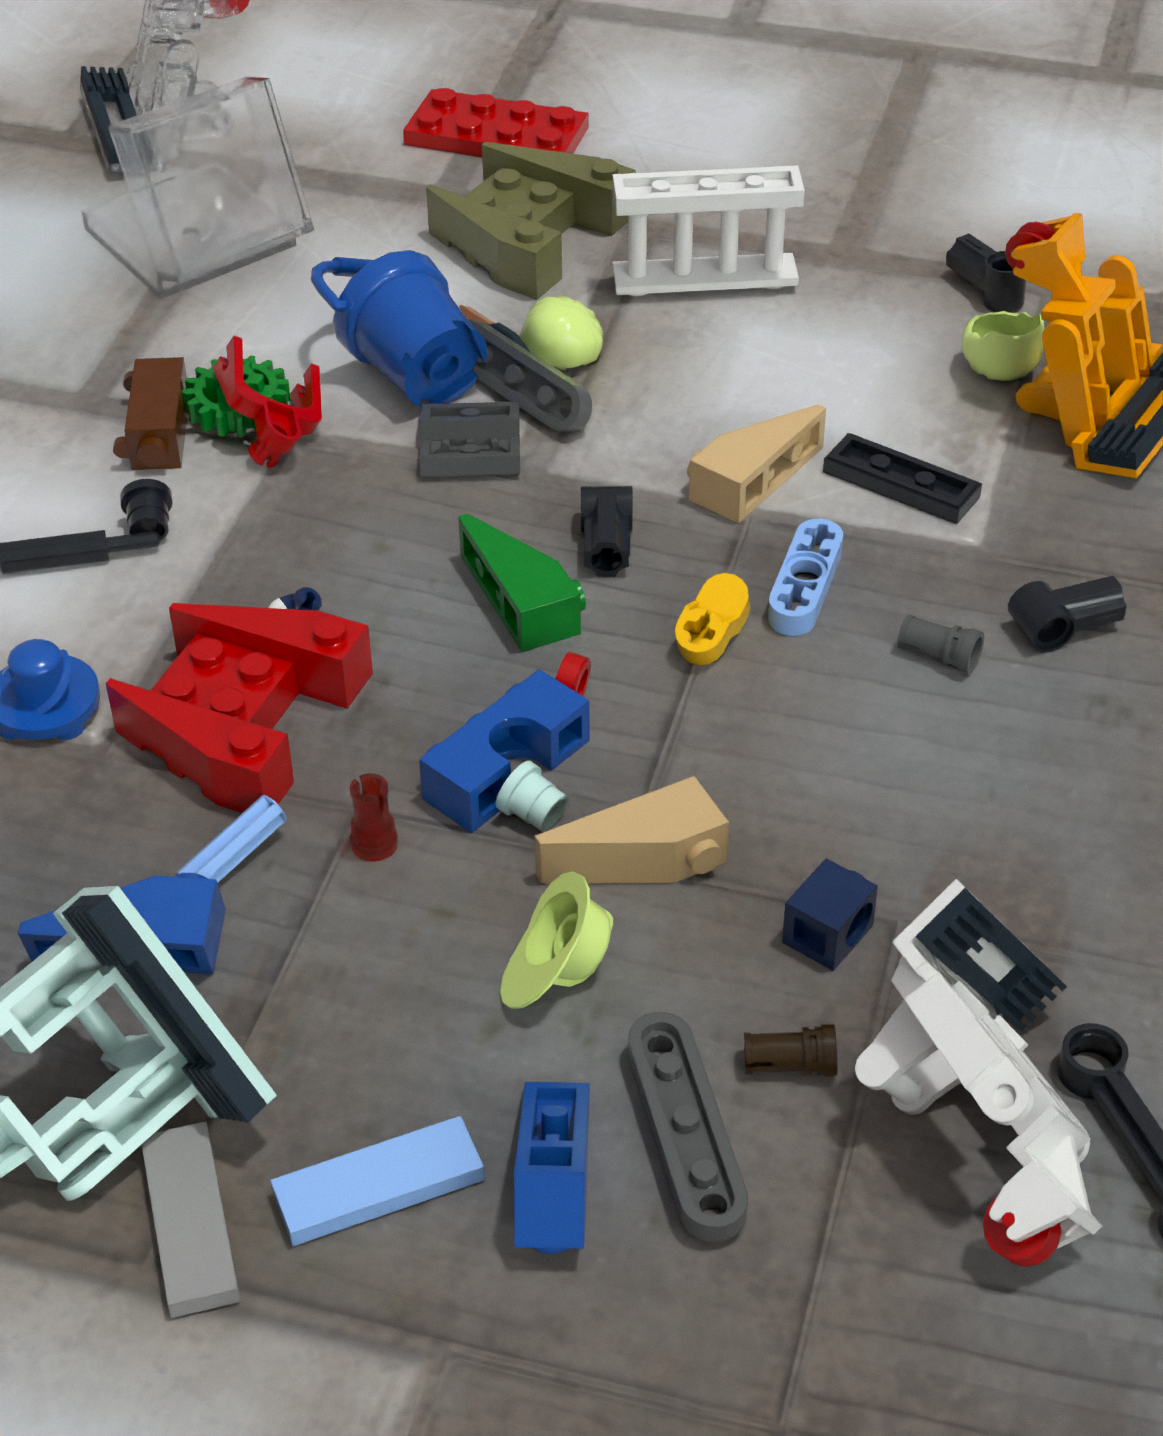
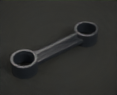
[1057,1023,1163,1238]

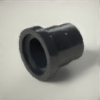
[120,479,173,541]

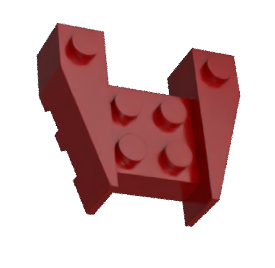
[105,603,373,813]

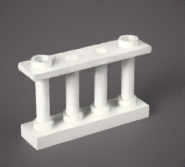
[613,165,805,296]

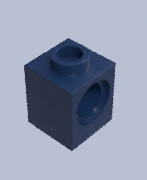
[782,858,878,971]

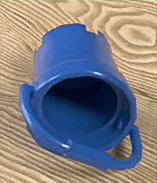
[311,250,488,407]

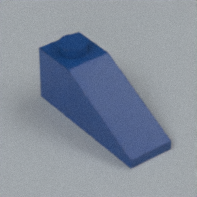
[18,873,226,974]
[514,1082,590,1254]

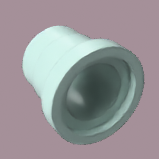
[496,760,569,832]

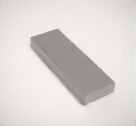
[142,1121,241,1318]

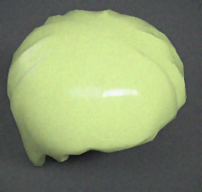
[519,296,603,370]
[961,311,1044,381]

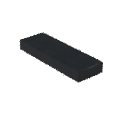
[823,433,982,524]

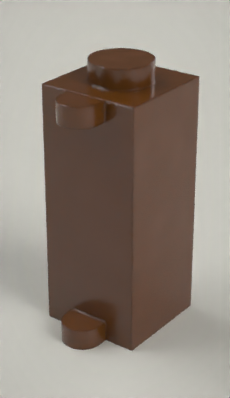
[113,357,188,470]

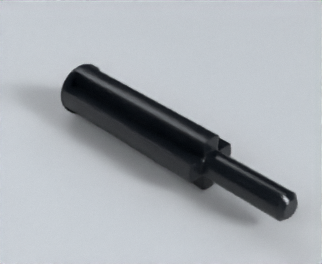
[0,530,160,574]

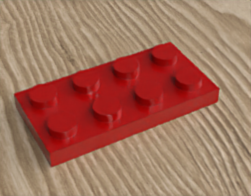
[403,88,589,157]

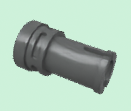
[898,615,984,674]

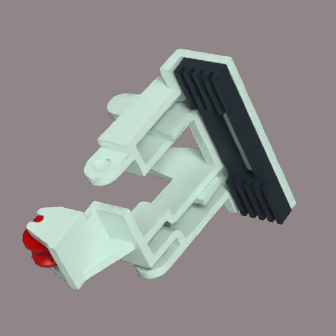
[0,886,277,1201]

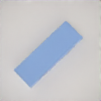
[270,1116,485,1246]

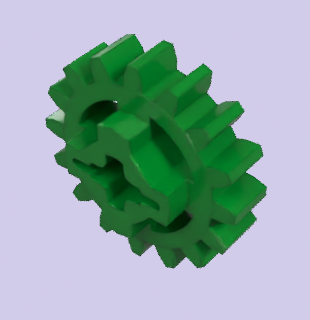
[183,355,291,437]

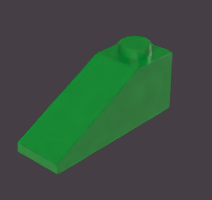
[458,514,586,652]

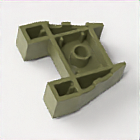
[426,142,636,300]

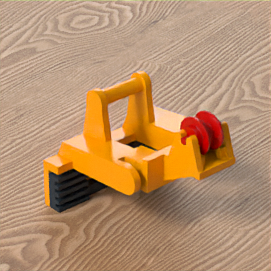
[1005,213,1163,479]

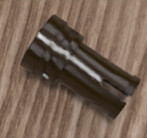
[744,1024,838,1076]

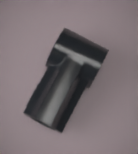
[946,233,1026,312]
[581,486,633,577]
[1008,576,1127,653]

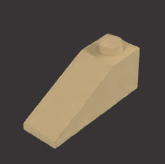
[687,404,826,524]
[535,776,729,884]

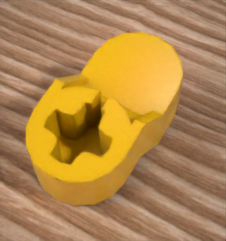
[675,573,750,666]

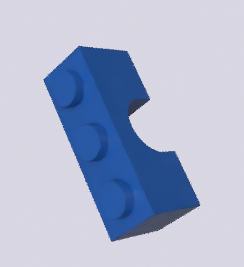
[419,669,590,833]

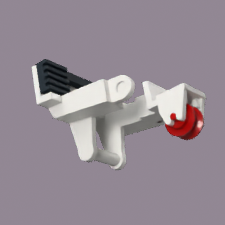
[855,879,1102,1267]

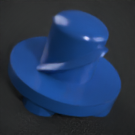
[0,639,100,740]

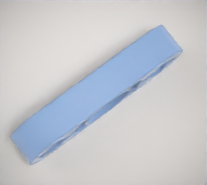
[768,519,843,636]

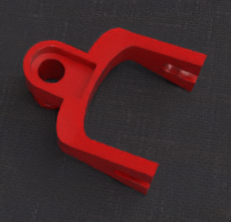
[212,336,322,468]

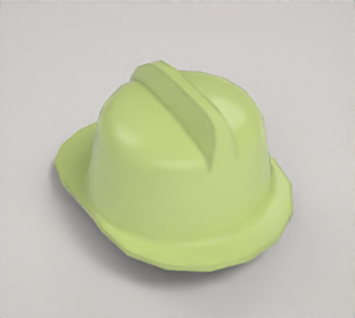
[500,871,613,1009]

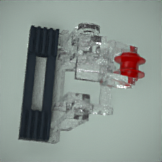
[80,0,250,173]

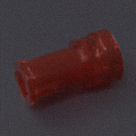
[349,773,398,862]

